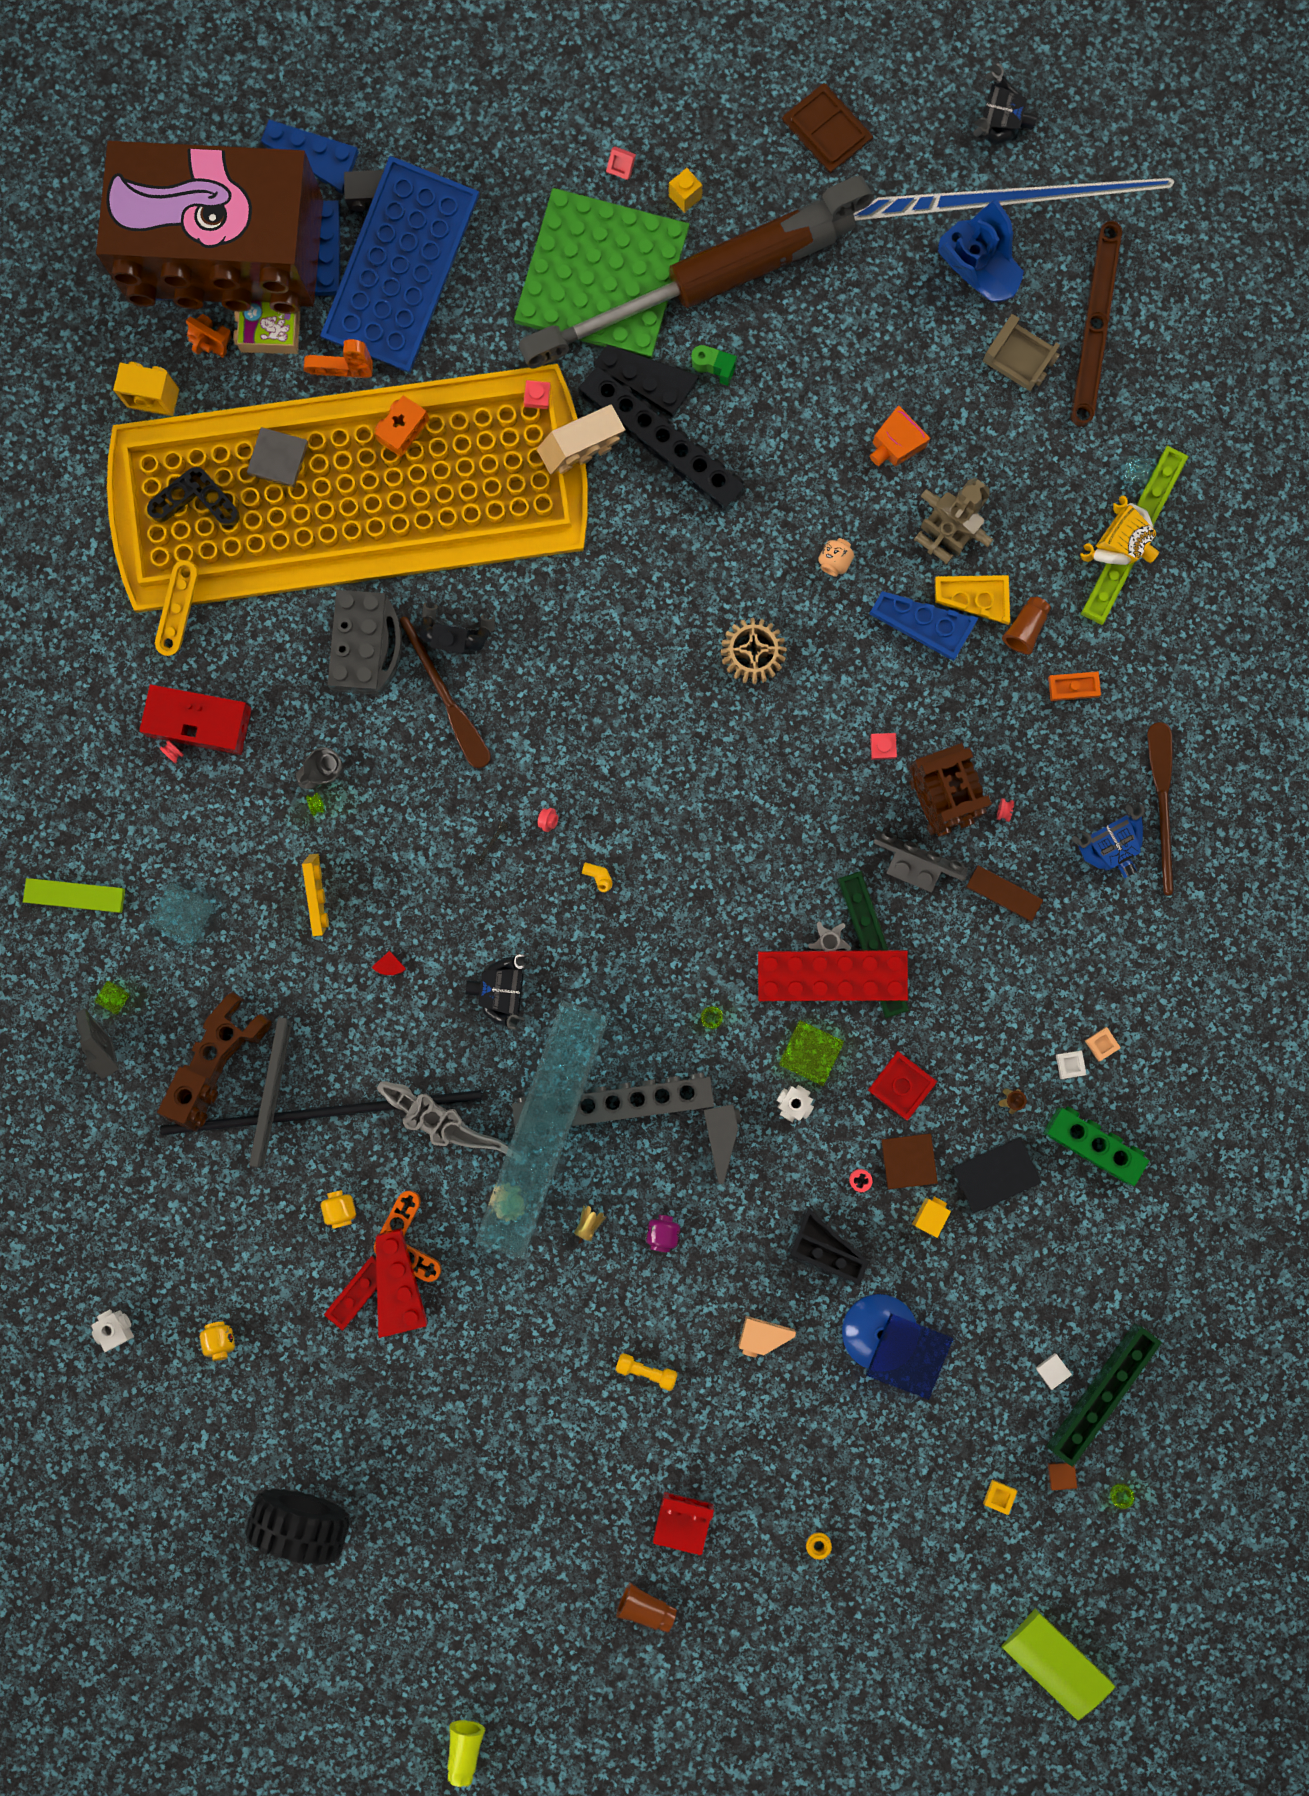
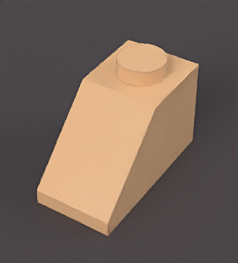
[738,1316,796,1357]

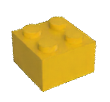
[113,362,179,416]

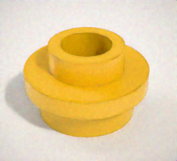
[806,1533,832,1560]

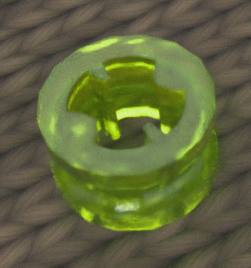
[306,792,325,816]
[701,1006,723,1030]
[1110,1483,1134,1509]

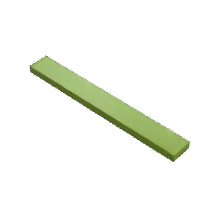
[1081,446,1189,625]

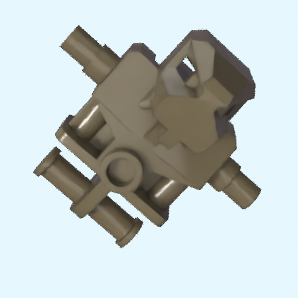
[914,478,994,565]

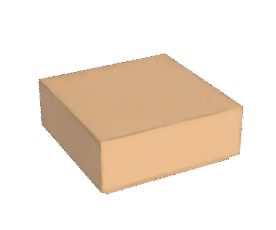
[1085,1027,1121,1061]

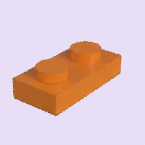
[1048,671,1101,701]

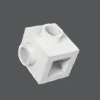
[776,1085,814,1122]
[91,1309,134,1352]

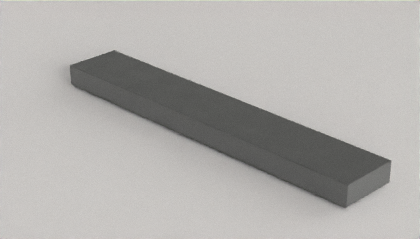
[249,1017,292,1169]

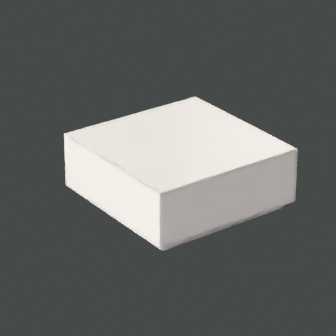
[1056,1051,1086,1079]
[1035,1353,1072,1390]

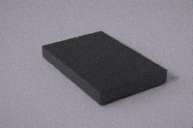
[952,1137,1041,1214]

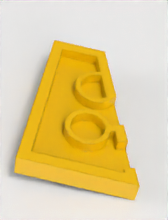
[302,853,329,936]

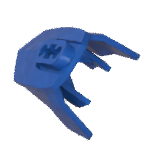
[938,199,1024,302]

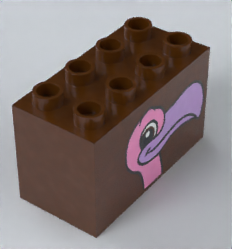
[96,141,324,314]

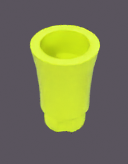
[447,1720,485,1787]

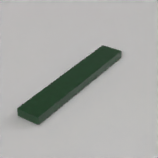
[837,871,909,1019]

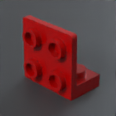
[653,1492,714,1555]

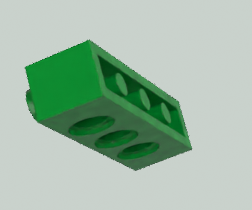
[1043,1106,1150,1186]

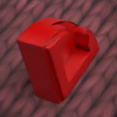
[371,951,407,976]

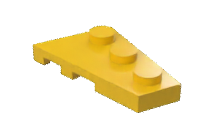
[935,575,1010,625]

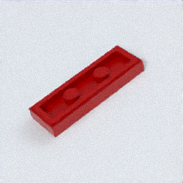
[324,1255,377,1331]

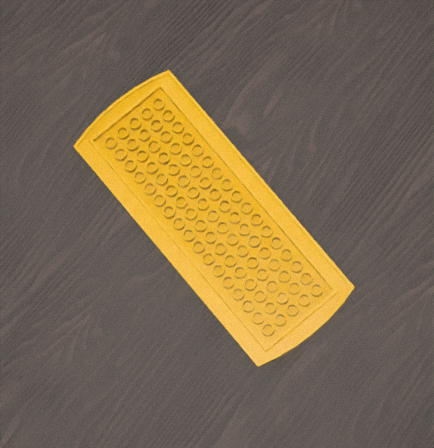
[107,364,588,613]

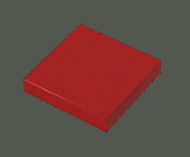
[867,1051,937,1121]

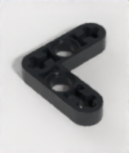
[147,467,240,527]

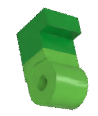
[691,345,737,386]

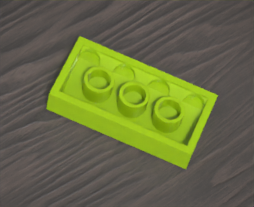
[1001,1608,1116,1720]

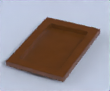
[782,82,874,174]

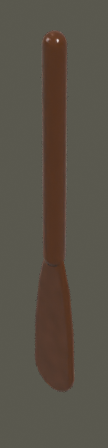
[400,616,491,768]
[1147,722,1174,896]

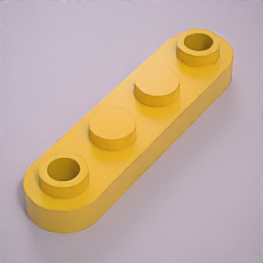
[155,560,199,656]

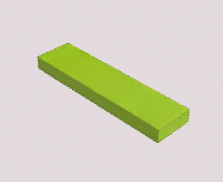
[23,878,125,913]

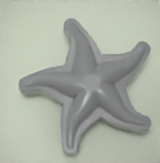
[808,921,851,951]

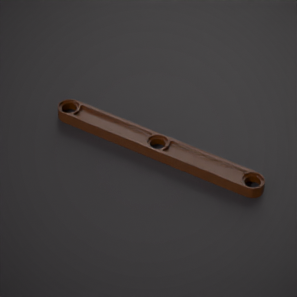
[1071,221,1122,427]

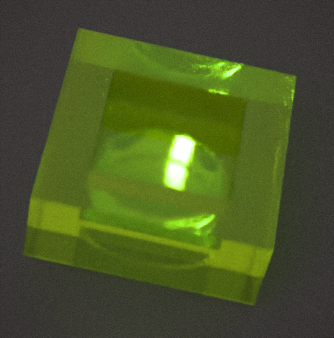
[94,980,131,1015]

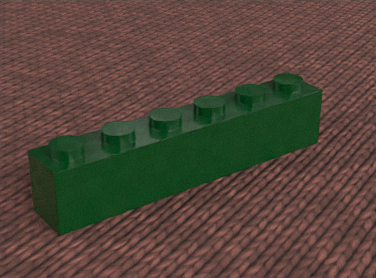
[1046,1323,1162,1467]

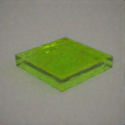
[778,1020,844,1086]

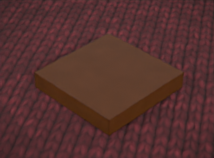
[881,1133,938,1189]

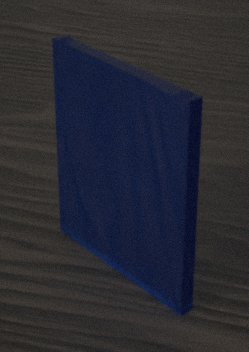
[866,1313,953,1400]

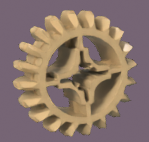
[721,618,786,684]

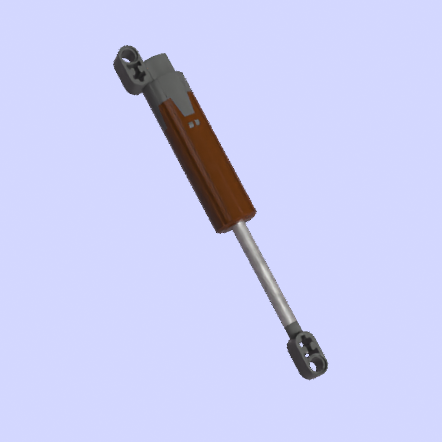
[518,175,874,369]

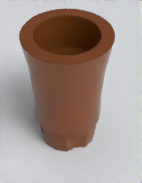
[1002,596,1051,654]
[616,1583,677,1633]

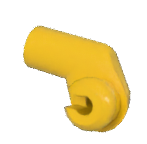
[582,862,613,893]

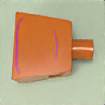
[870,406,930,466]

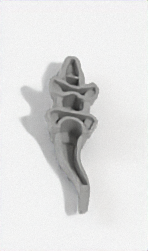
[377,1081,522,1162]

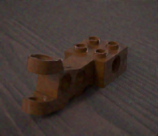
[157,992,272,1132]

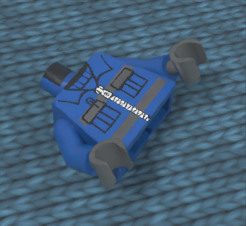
[1072,801,1145,878]

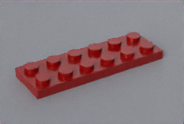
[758,950,908,1001]

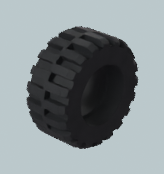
[245,1489,350,1566]

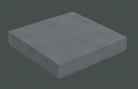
[247,427,309,488]

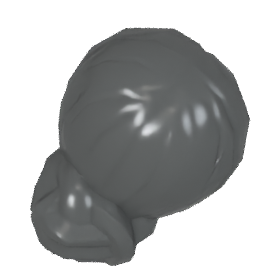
[296,747,342,790]

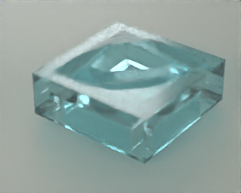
[1123,456,1152,484]

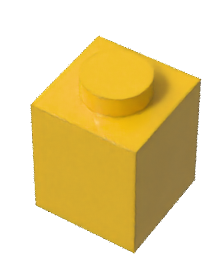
[669,168,703,213]
[912,1197,951,1238]

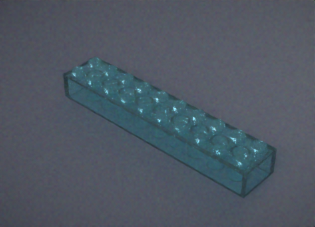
[475,1001,610,1260]

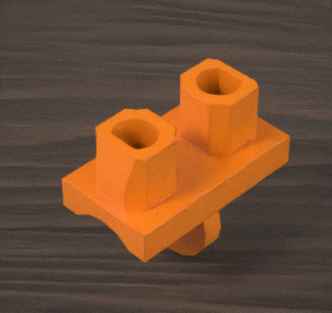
[186,314,231,358]

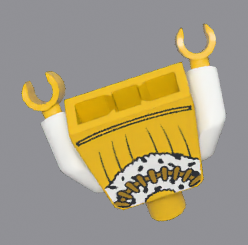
[1080,496,1159,565]

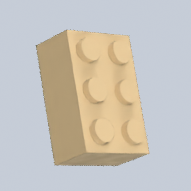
[537,404,625,475]

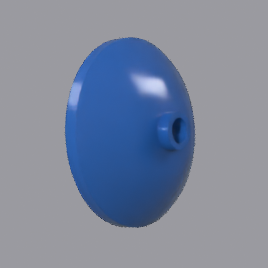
[842,1294,918,1371]

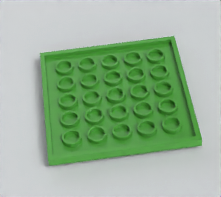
[514,188,689,359]

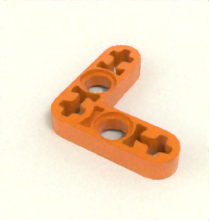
[303,339,373,378]
[374,1190,442,1282]

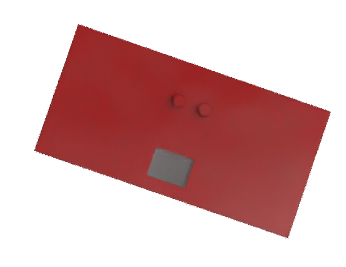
[139,684,252,755]

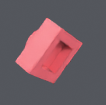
[606,146,636,180]
[524,380,551,409]
[870,733,897,760]

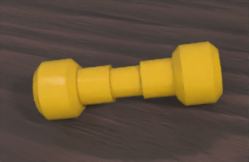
[615,1353,677,1391]

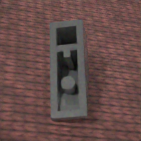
[703,1104,742,1184]

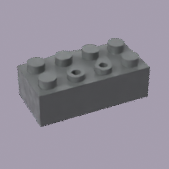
[328,590,402,695]

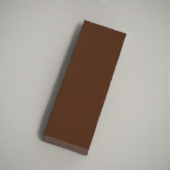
[965,865,1043,922]

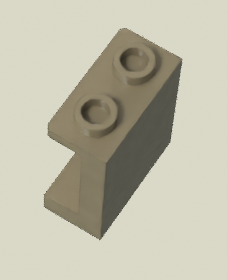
[982,314,1060,392]

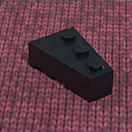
[786,1208,869,1287]

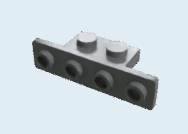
[873,831,968,893]

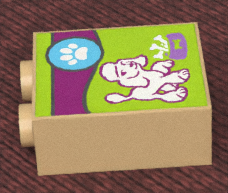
[233,301,300,354]

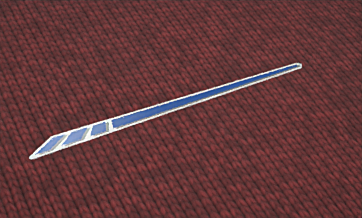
[853,178,1174,220]

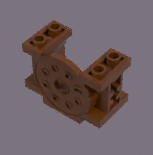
[909,743,992,837]

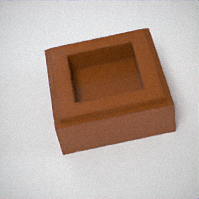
[1048,1461,1077,1490]

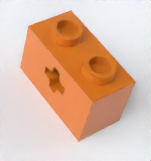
[374,395,430,458]

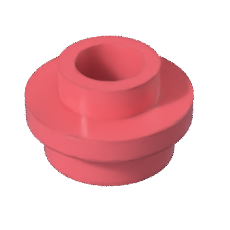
[538,808,558,832]

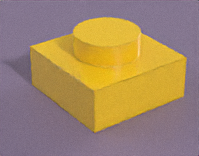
[983,1479,1017,1515]

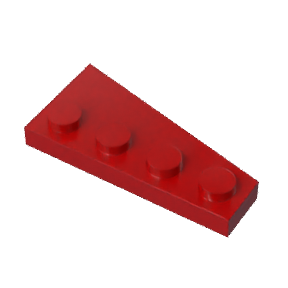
[376,1228,428,1338]

